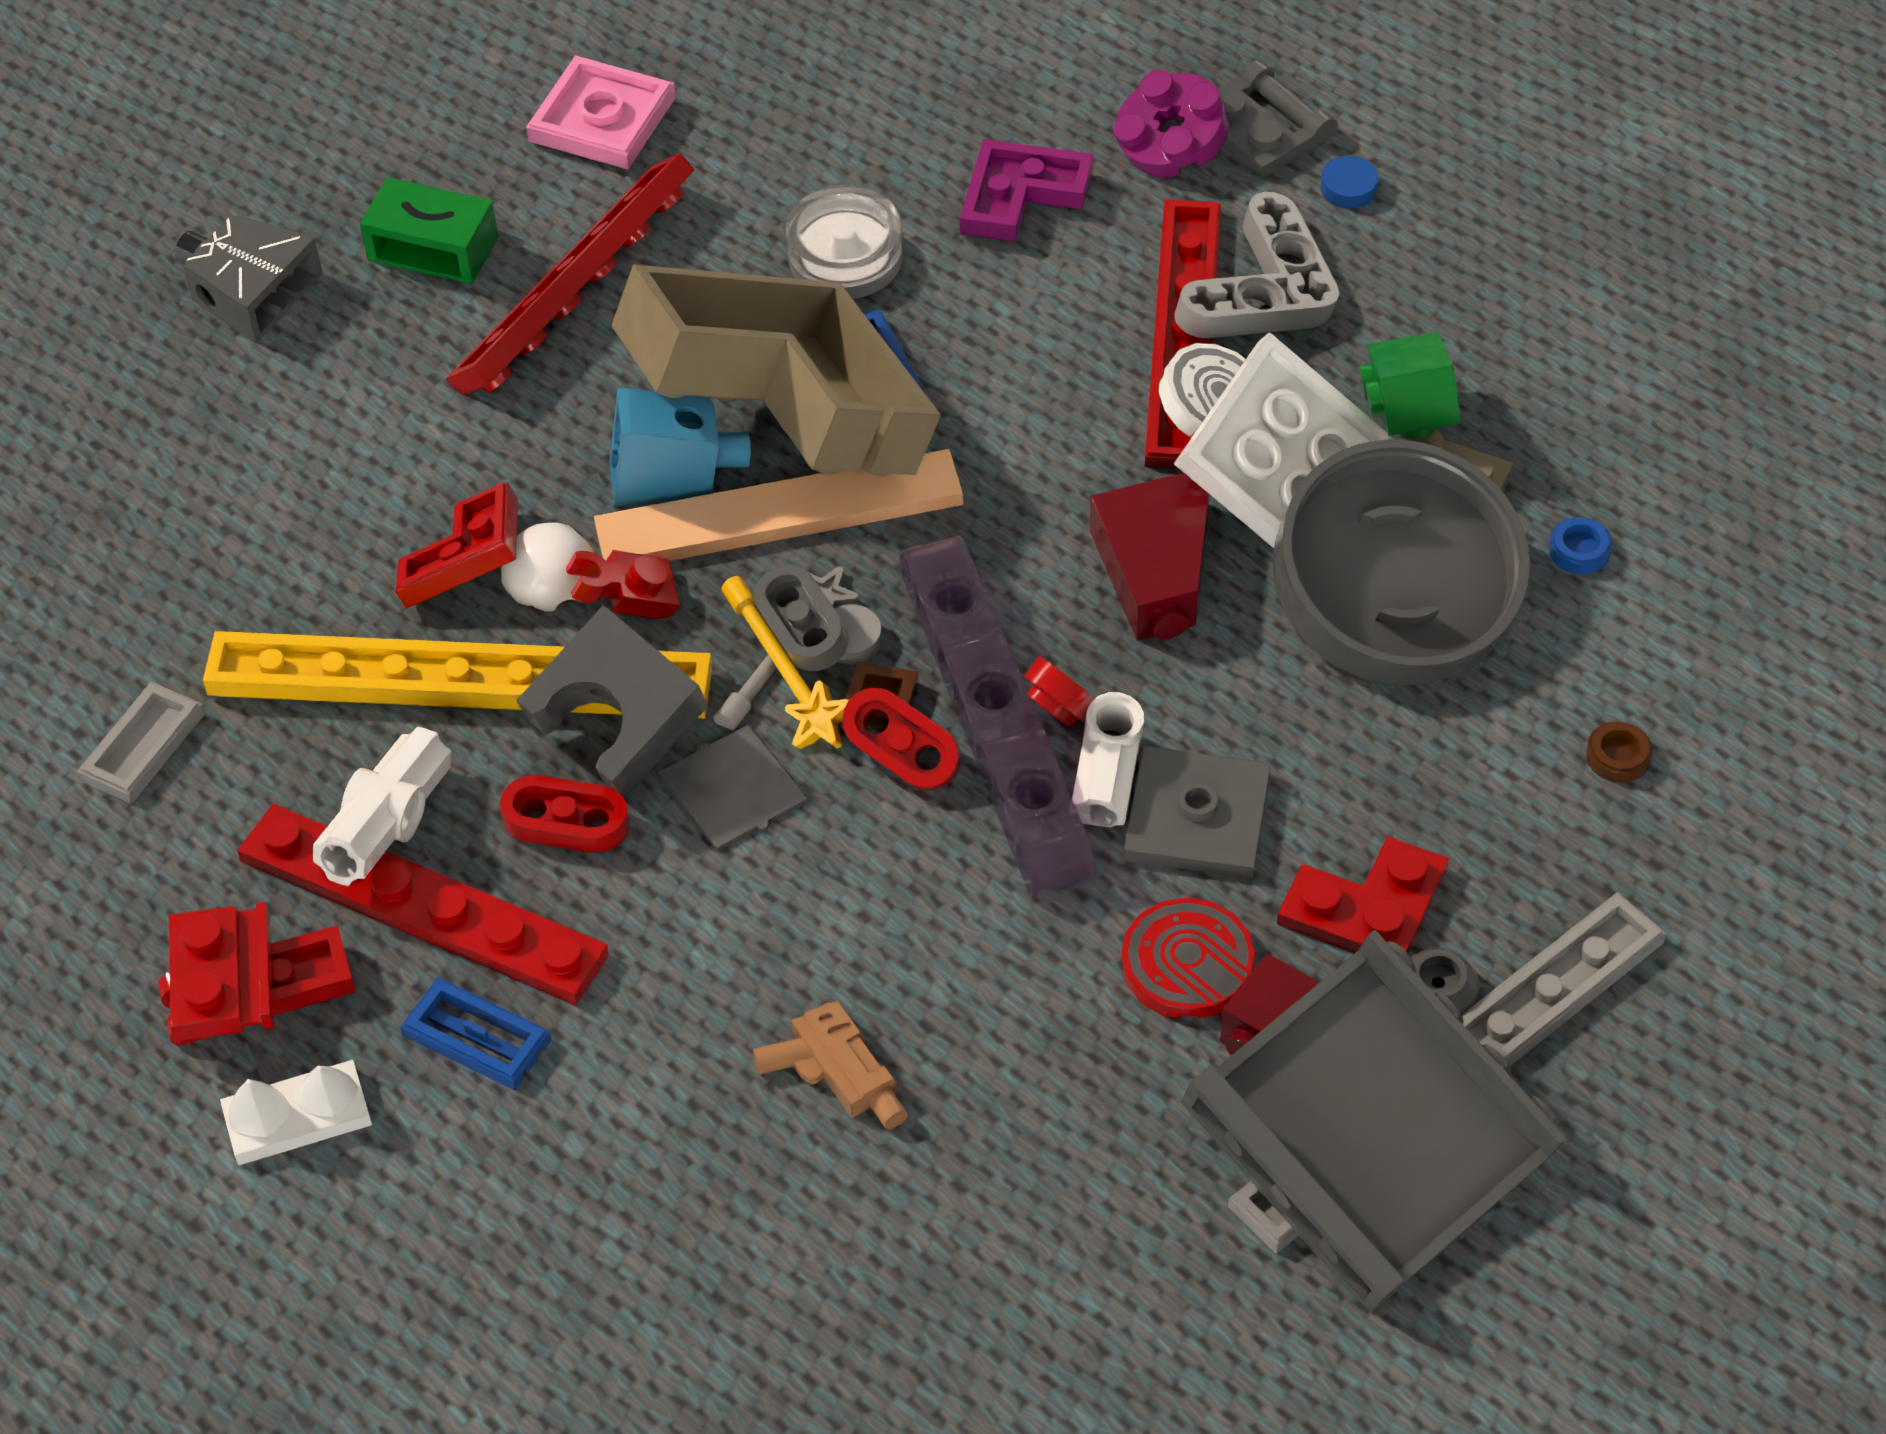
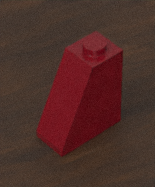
[1090,473,1210,641]

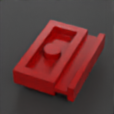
[169,902,274,1041]

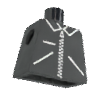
[175,215,323,343]

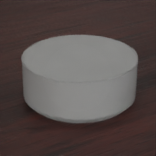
[820,604,882,665]

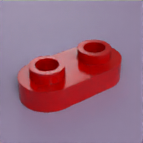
[1024,656,1095,729]
[842,688,961,791]
[500,775,630,853]

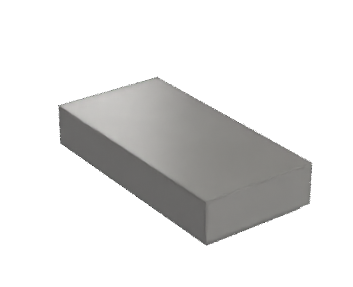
[76,681,205,804]

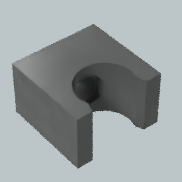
[516,605,708,798]

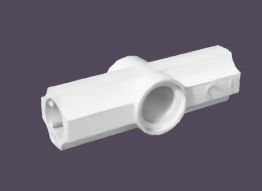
[313,727,451,886]

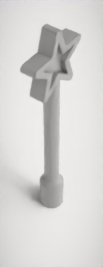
[713,566,859,732]

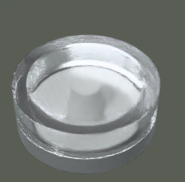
[786,185,903,299]

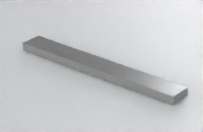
[1228,892,1666,1254]

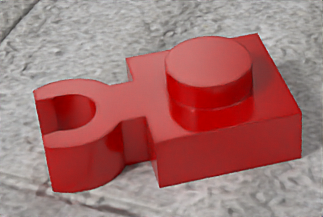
[566,550,680,619]

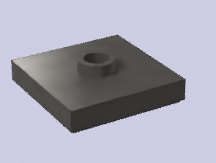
[1123,746,1271,879]

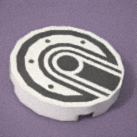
[1159,343,1246,438]

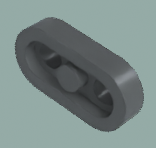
[754,564,849,671]

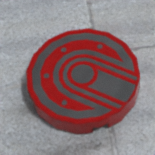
[1121,897,1255,1019]

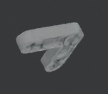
[1174,192,1340,338]

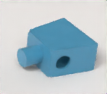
[610,388,751,507]

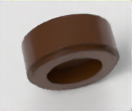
[1586,721,1653,783]

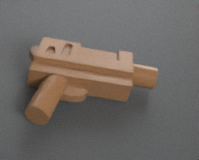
[753,1001,908,1130]

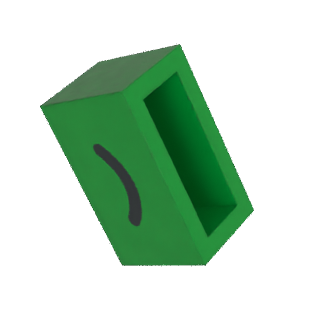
[360,177,499,284]

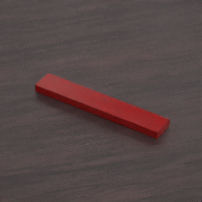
[1145,199,1221,468]

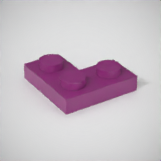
[960,139,1094,242]

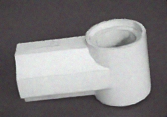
[1070,692,1144,827]

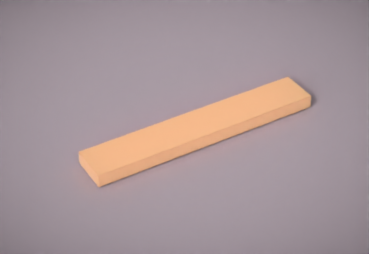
[594,449,963,561]

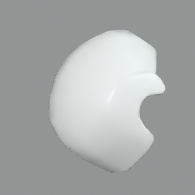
[501,523,594,611]

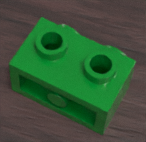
[1359,332,1461,439]

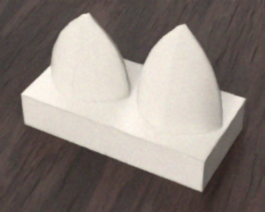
[220,1060,372,1166]

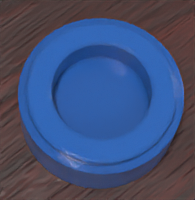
[1321,156,1379,208]
[1549,517,1612,574]

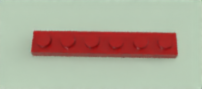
[445,152,695,395]
[237,803,609,1005]

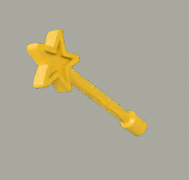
[721,576,849,749]

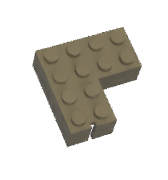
[611,264,941,477]

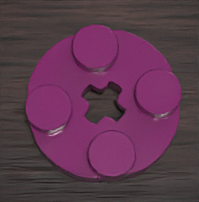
[1113,70,1229,178]

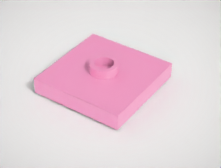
[526,55,676,170]

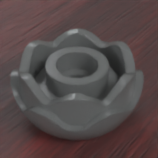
[1411,948,1480,1015]

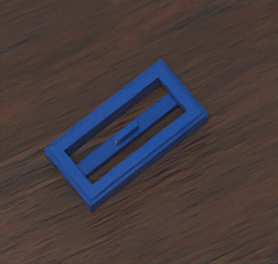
[400,977,552,1091]

